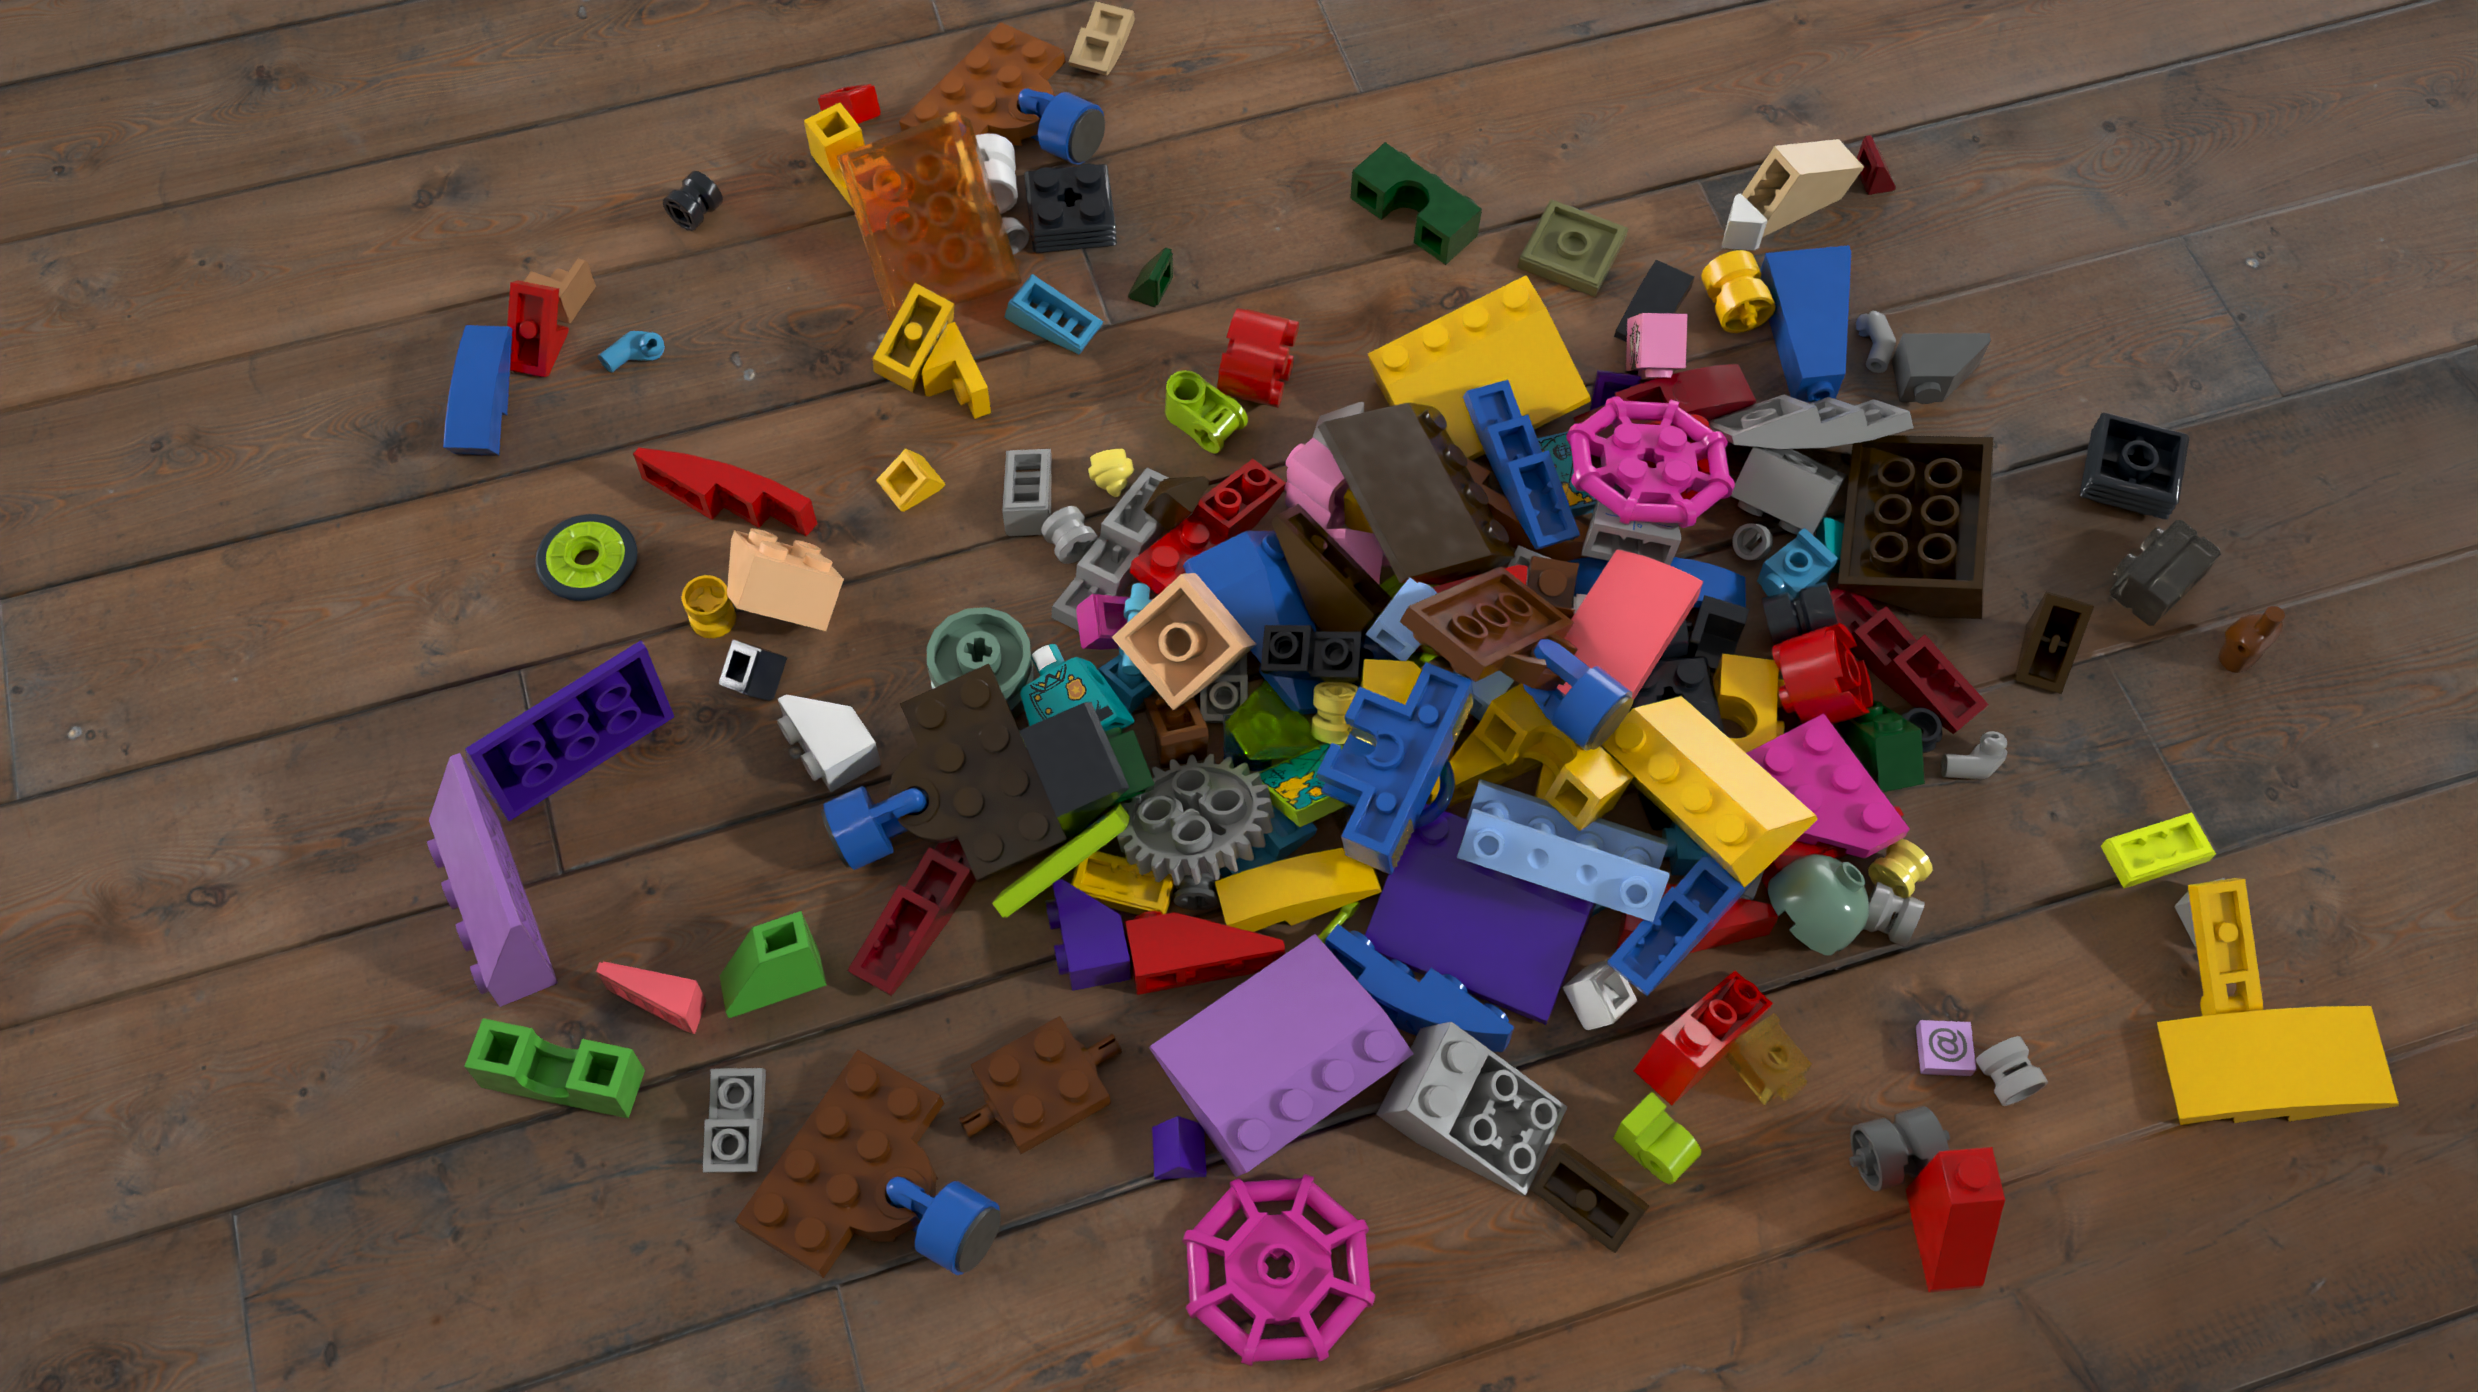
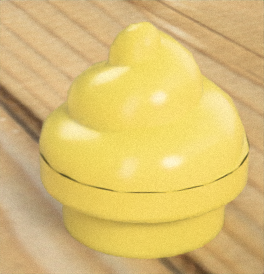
[1088,449,1134,497]

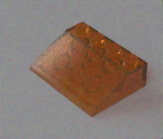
[837,111,1022,322]

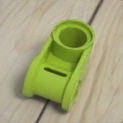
[1165,370,1248,454]

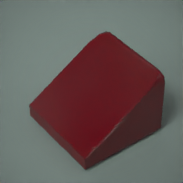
[1856,135,1896,195]

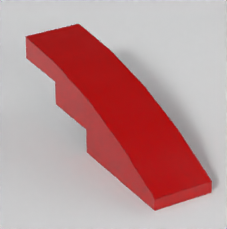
[633,447,817,537]

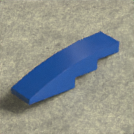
[1463,380,1580,550]
[1607,855,1764,996]

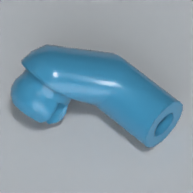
[598,331,665,373]

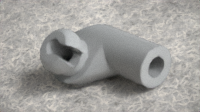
[1941,731,2007,779]

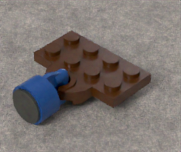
[1399,566,1633,751]
[735,1050,1001,1279]

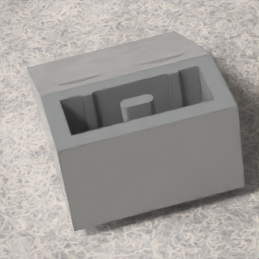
[1376,1022,1567,1196]

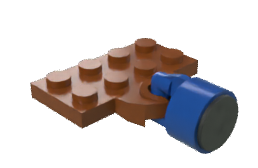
[899,22,1105,165]

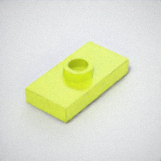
[2100,812,2216,888]

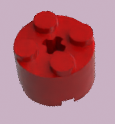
[1217,308,1299,408]
[1772,623,1873,725]

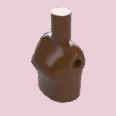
[2218,606,2285,673]

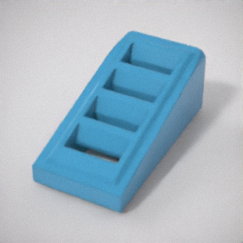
[1004,274,1103,355]

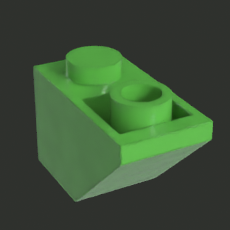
[719,911,826,1018]

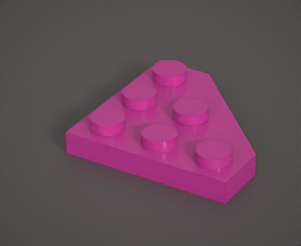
[1746,714,1910,858]

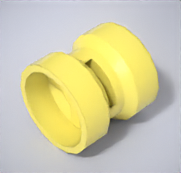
[1311,682,1358,744]

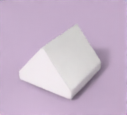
[1721,193,1768,250]

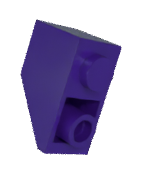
[1045,879,1131,991]

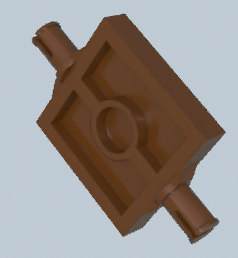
[958,1016,1122,1154]

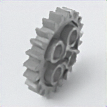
[1117,754,1274,885]

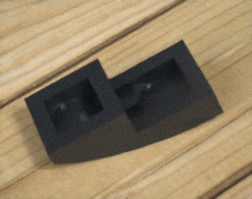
[1614,260,1695,342]

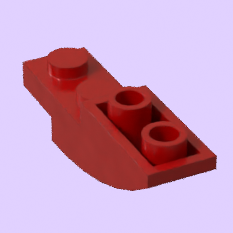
[1129,459,1286,595]

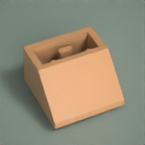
[727,528,844,631]

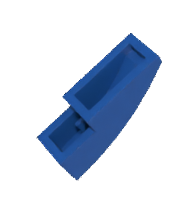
[443,325,512,456]

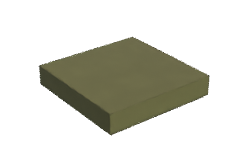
[1517,199,1629,297]

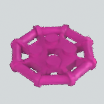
[1567,396,1735,528]
[1182,1174,1375,1366]

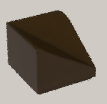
[1143,476,1210,530]

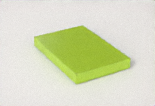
[992,804,1130,918]

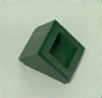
[1128,247,1173,307]

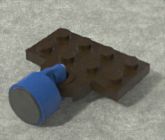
[821,663,1068,882]

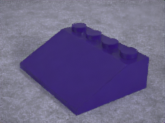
[465,640,674,821]
[1365,804,1596,1025]

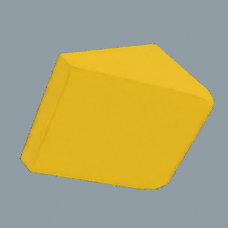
[876,449,946,512]

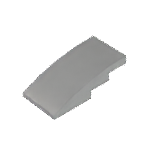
[1708,395,1914,449]

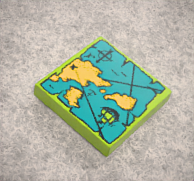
[1259,743,1348,827]

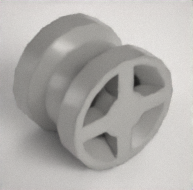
[1041,506,1098,564]

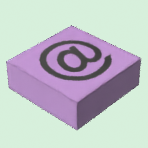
[1916,1020,1976,1076]

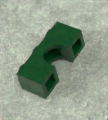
[1350,142,1482,265]

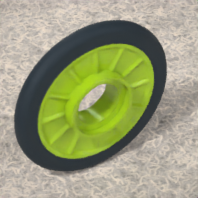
[535,514,637,601]

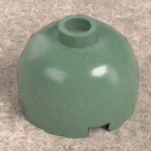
[1768,854,1869,955]

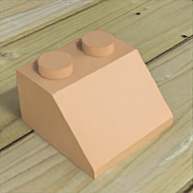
[1112,573,1257,710]

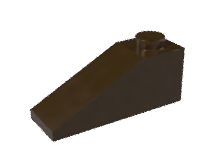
[1271,504,1393,637]

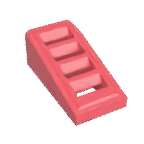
[596,961,706,1034]

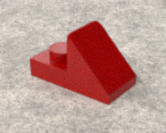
[507,280,569,377]

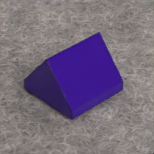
[1590,370,1641,410]
[1152,1116,1206,1180]

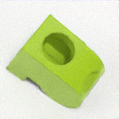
[1613,1092,1701,1185]

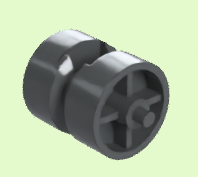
[1849,1106,1950,1192]

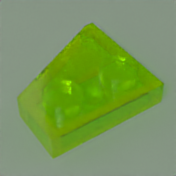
[1225,680,1320,760]

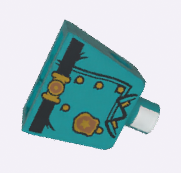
[1020,644,1135,731]

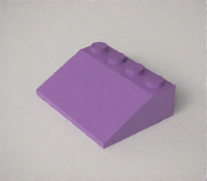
[427,753,558,1007]
[1149,934,1414,1177]

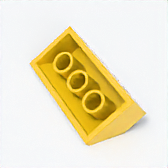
[1601,696,1818,888]

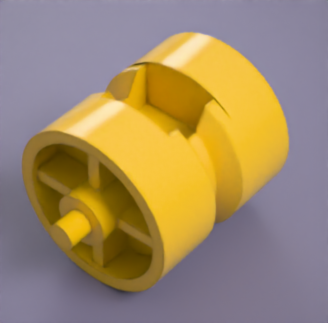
[1701,250,1775,333]

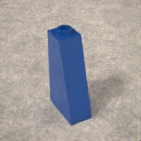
[1760,245,1851,403]

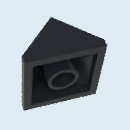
[1019,702,1130,838]

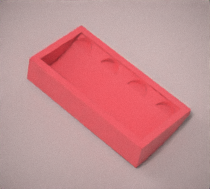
[1557,550,1703,700]

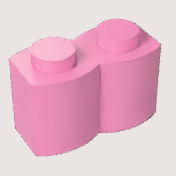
[1284,438,1350,529]

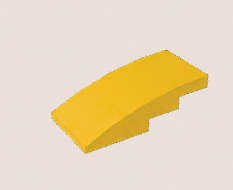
[2157,1006,2399,1125]

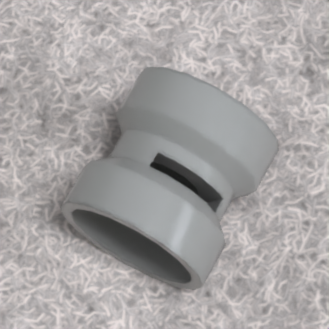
[1863,882,1925,947]
[1976,1036,2048,1106]

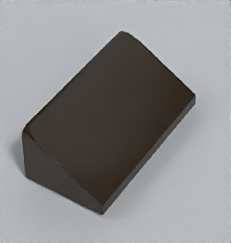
[1529,1143,1650,1253]

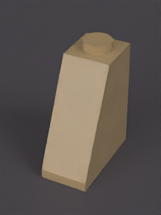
[1742,139,1864,237]

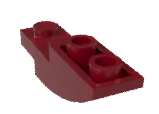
[1573,364,1756,461]

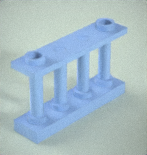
[1457,779,1670,922]

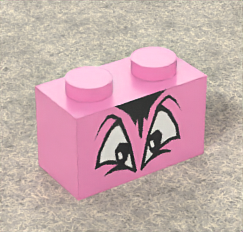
[1626,313,1688,380]

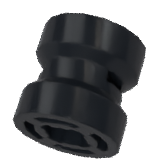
[663,171,723,231]

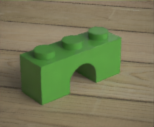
[464,1018,645,1119]

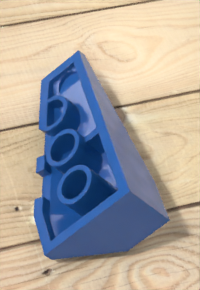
[1183,531,1326,715]

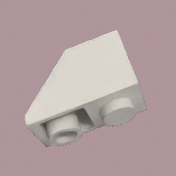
[777,694,881,792]

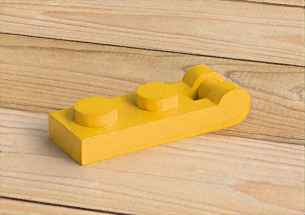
[2188,878,2263,1016]

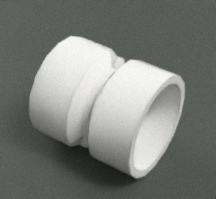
[960,134,1018,215]

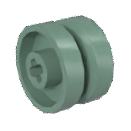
[927,607,1034,719]

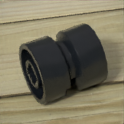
[1762,582,1838,645]

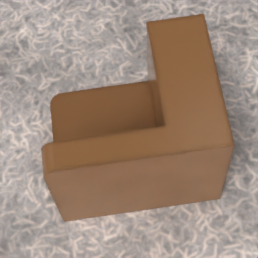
[524,258,596,324]

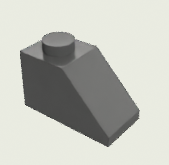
[1892,333,1991,404]

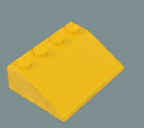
[1368,275,1591,461]

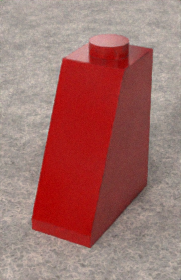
[1905,1147,2005,1293]

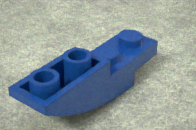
[1325,924,1514,1052]

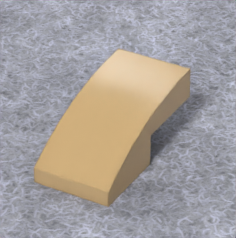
[1069,2,1135,76]

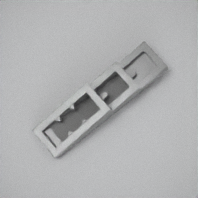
[1051,468,1168,631]

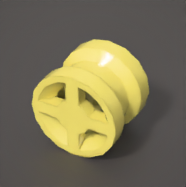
[1868,839,1933,898]

